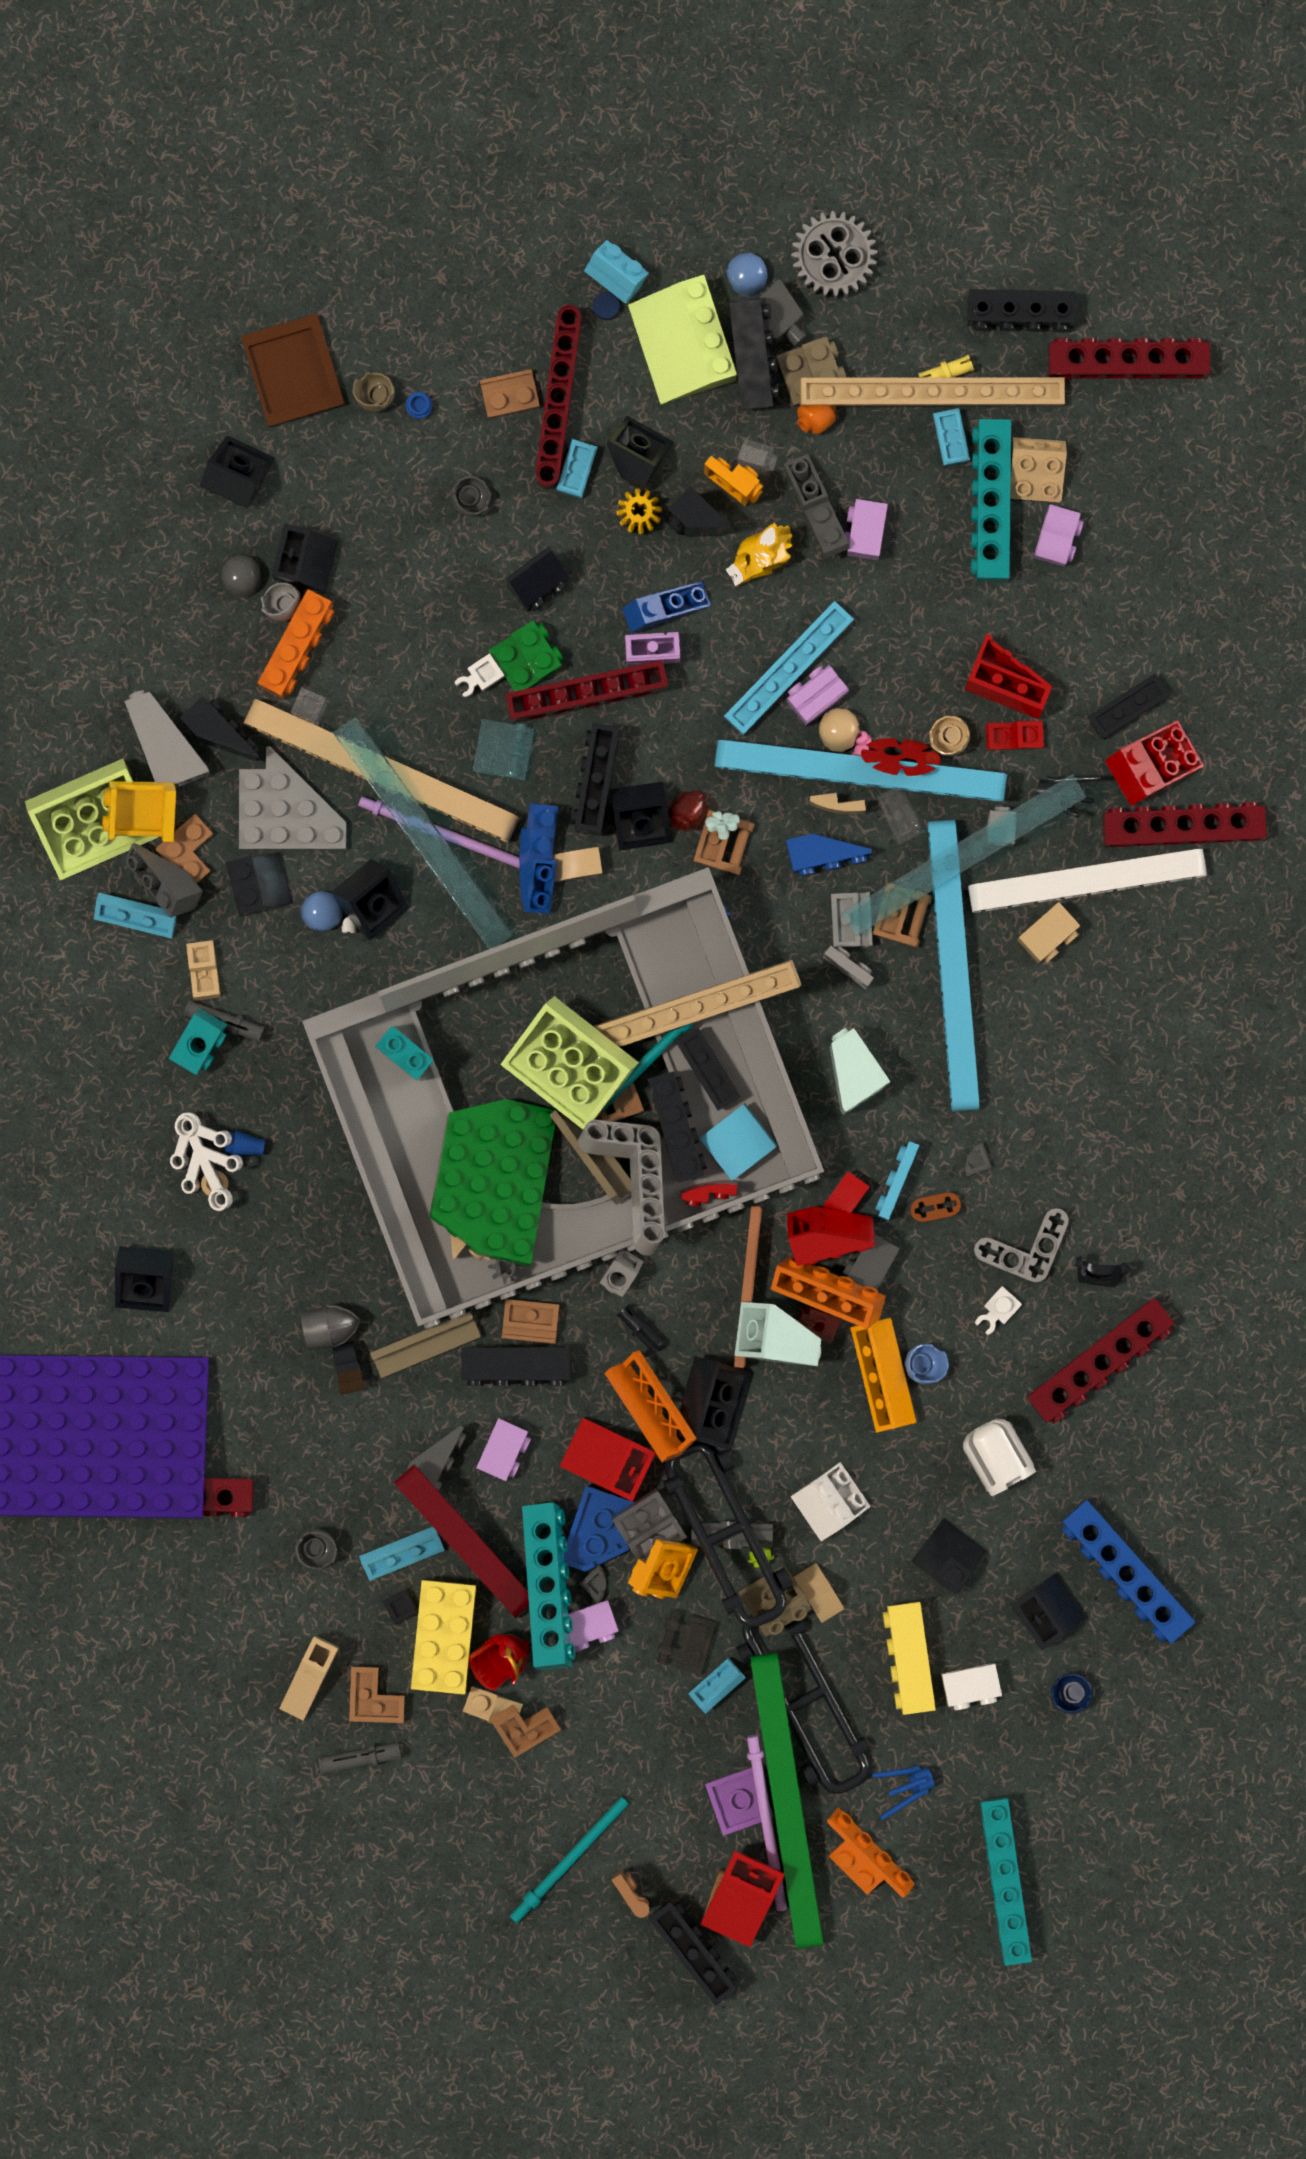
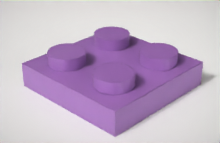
[705,1767,774,1836]

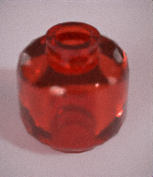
[669,790,708,831]

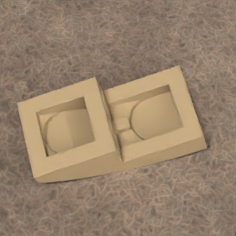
[809,793,866,814]
[552,847,602,882]
[186,940,221,1001]

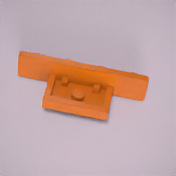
[827,1808,915,1898]

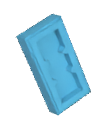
[933,408,970,467]
[556,439,598,499]
[688,1658,746,1714]

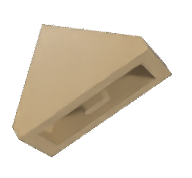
[793,1563,844,1623]

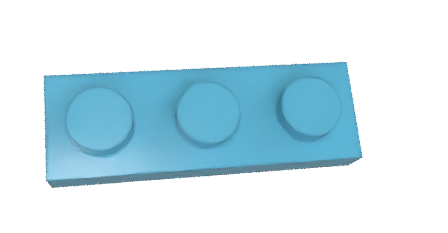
[94,893,176,939]
[875,1141,919,1221]
[359,1527,445,1581]

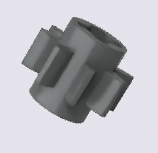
[488,1259,522,1284]

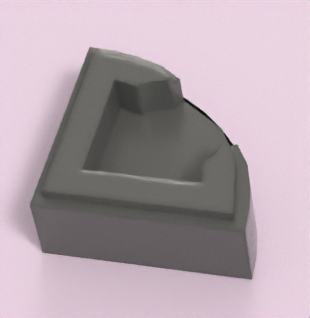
[965,1142,992,1177]
[579,1565,607,1603]

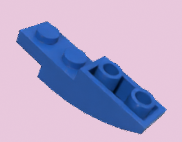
[519,803,558,914]

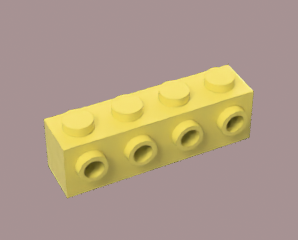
[883,1601,936,1715]

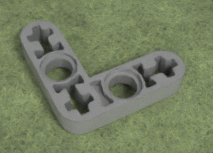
[974,1208,1069,1283]

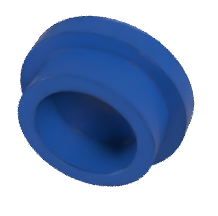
[406,392,432,419]

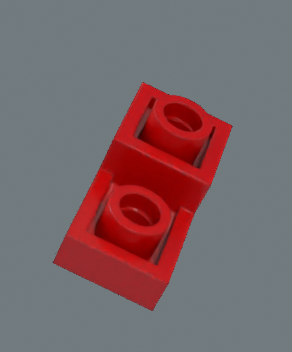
[680,1181,737,1206]

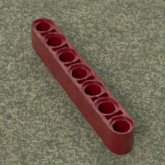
[535,305,581,490]
[394,1464,529,1619]

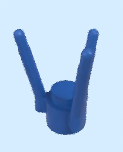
[872,1765,935,1820]

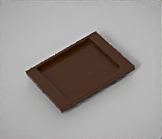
[241,313,345,428]

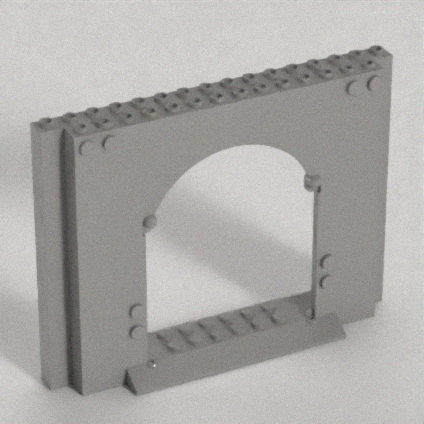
[302,867,824,1329]

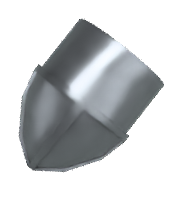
[301,1305,360,1351]

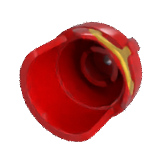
[469,1633,530,1690]

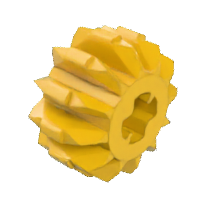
[617,489,662,535]

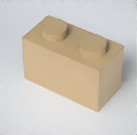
[1017,902,1080,964]

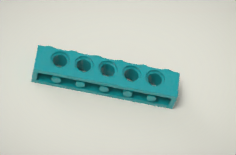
[971,419,1011,582]
[522,1502,575,1671]
[979,1797,1032,1966]

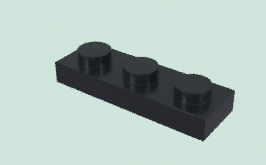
[1087,674,1170,740]
[676,1028,741,1111]

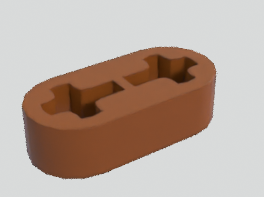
[910,1193,961,1222]

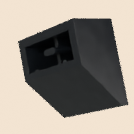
[272,523,338,593]
[1010,1574,1085,1650]

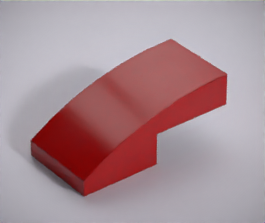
[985,721,1044,751]
[822,1171,870,1213]

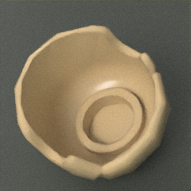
[819,708,860,752]
[929,716,970,756]

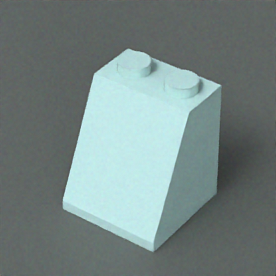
[830,1028,890,1115]
[735,1302,821,1366]

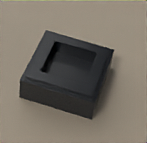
[383,1589,419,1625]

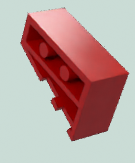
[964,633,1052,719]

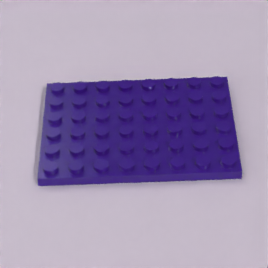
[0,1355,209,1519]

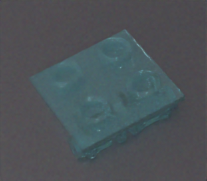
[472,719,535,781]

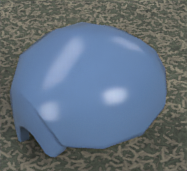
[727,253,768,297]
[301,891,343,931]
[905,1344,949,1385]

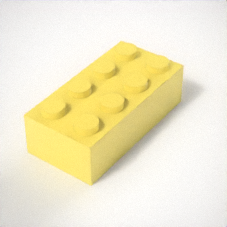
[411,1580,477,1694]

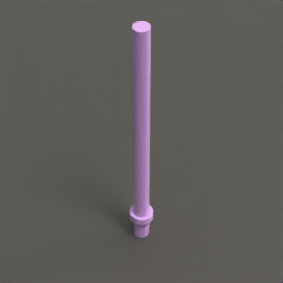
[358,796,519,868]
[747,1735,787,1911]

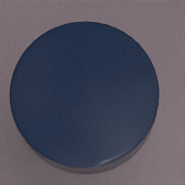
[593,292,620,320]

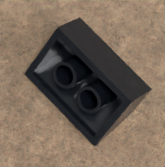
[677,1356,753,1451]

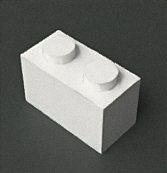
[941,1663,1002,1710]

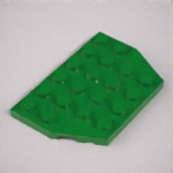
[429,1099,555,1267]

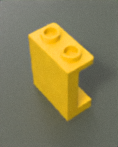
[102,781,176,842]

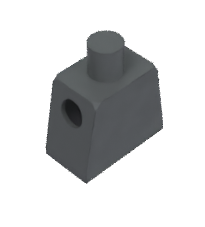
[759,279,807,346]

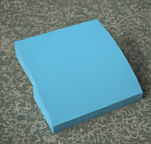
[699,1103,778,1181]

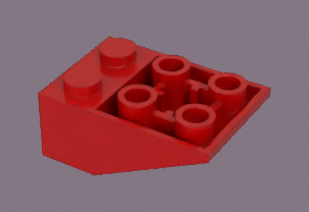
[1104,720,1204,806]
[787,1206,875,1266]
[560,1418,655,1502]
[700,1849,785,1947]

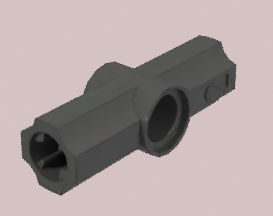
[691,1521,773,1549]

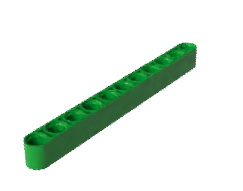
[750,1653,824,1949]

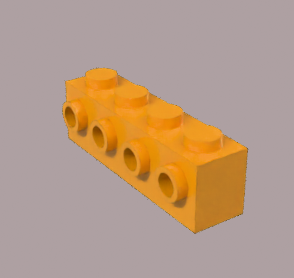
[850,1318,917,1433]

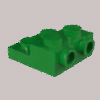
[488,620,563,691]

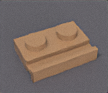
[480,369,540,419]
[502,1299,559,1344]

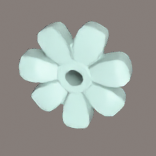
[705,811,740,840]

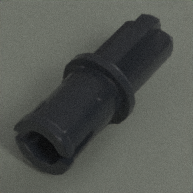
[617,1304,664,1353]

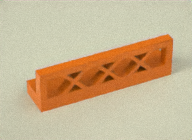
[604,1350,697,1462]

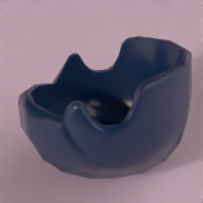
[1051,1672,1093,1714]

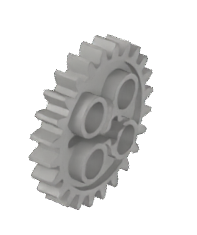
[791,211,877,299]

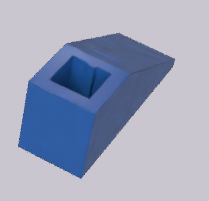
[622,581,711,633]
[786,834,872,877]

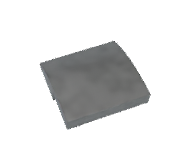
[610,1488,687,1560]

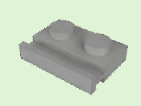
[831,892,873,948]
[823,946,874,989]

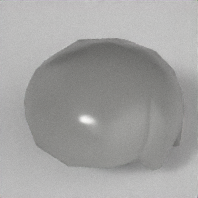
[261,582,301,622]

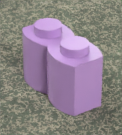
[1033,504,1083,567]

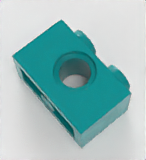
[169,1008,227,1075]
[375,1026,434,1081]

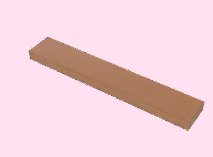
[734,1206,762,1368]

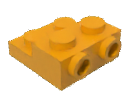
[704,456,764,506]
[628,1539,698,1599]

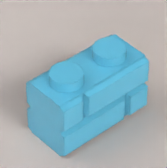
[584,240,649,304]

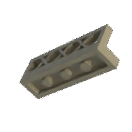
[550,1110,631,1205]
[370,1312,481,1378]

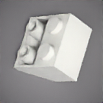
[791,1462,871,1541]

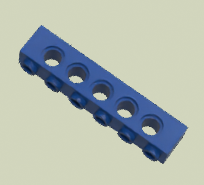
[1061,1500,1195,1644]

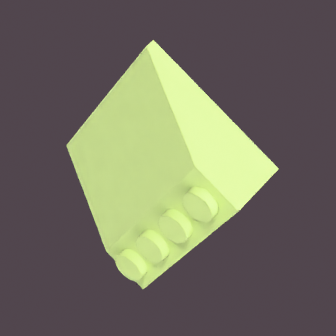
[628,275,737,405]
[25,759,158,880]
[500,996,639,1129]

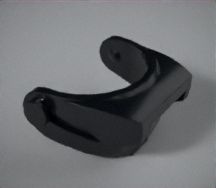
[1075,1256,1128,1287]

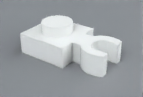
[455,653,505,698]
[975,1286,1022,1335]

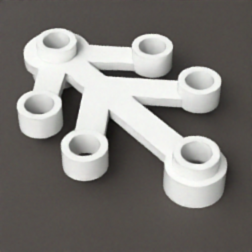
[170,1112,243,1211]

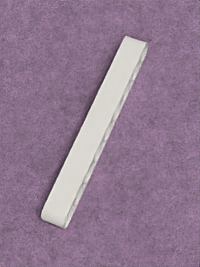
[968,849,1207,913]

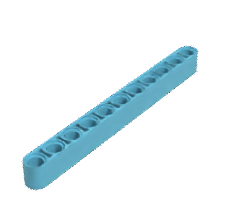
[714,740,1007,801]
[928,819,979,1112]

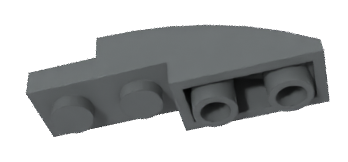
[784,454,850,559]

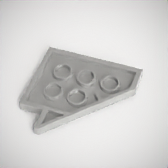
[239,746,347,850]

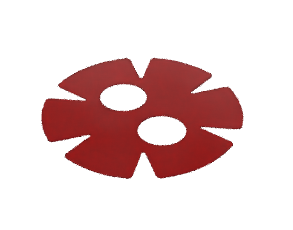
[861,738,940,776]

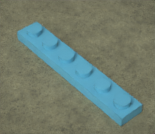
[724,601,854,735]

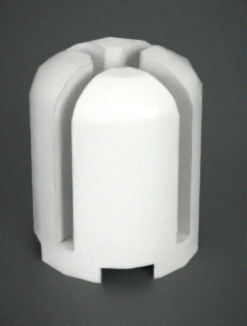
[963,1419,1036,1496]

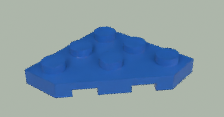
[564,1486,633,1572]

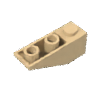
[279,1636,340,1721]

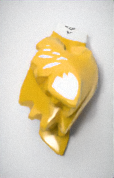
[726,522,793,587]

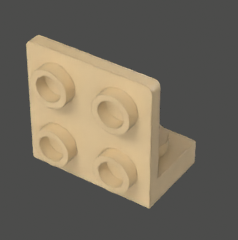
[1010,437,1067,502]

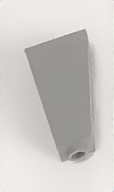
[124,690,211,788]

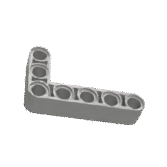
[578,1120,665,1255]

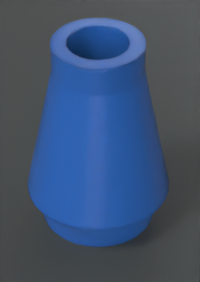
[224,1130,265,1156]

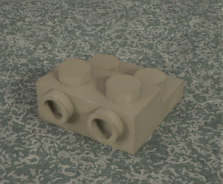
[776,336,847,407]
[738,1565,812,1637]

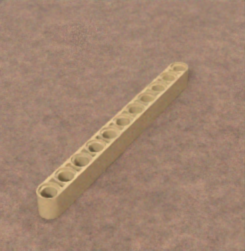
[243,699,520,842]

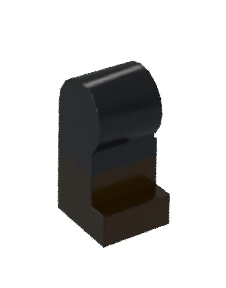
[332,1341,366,1395]

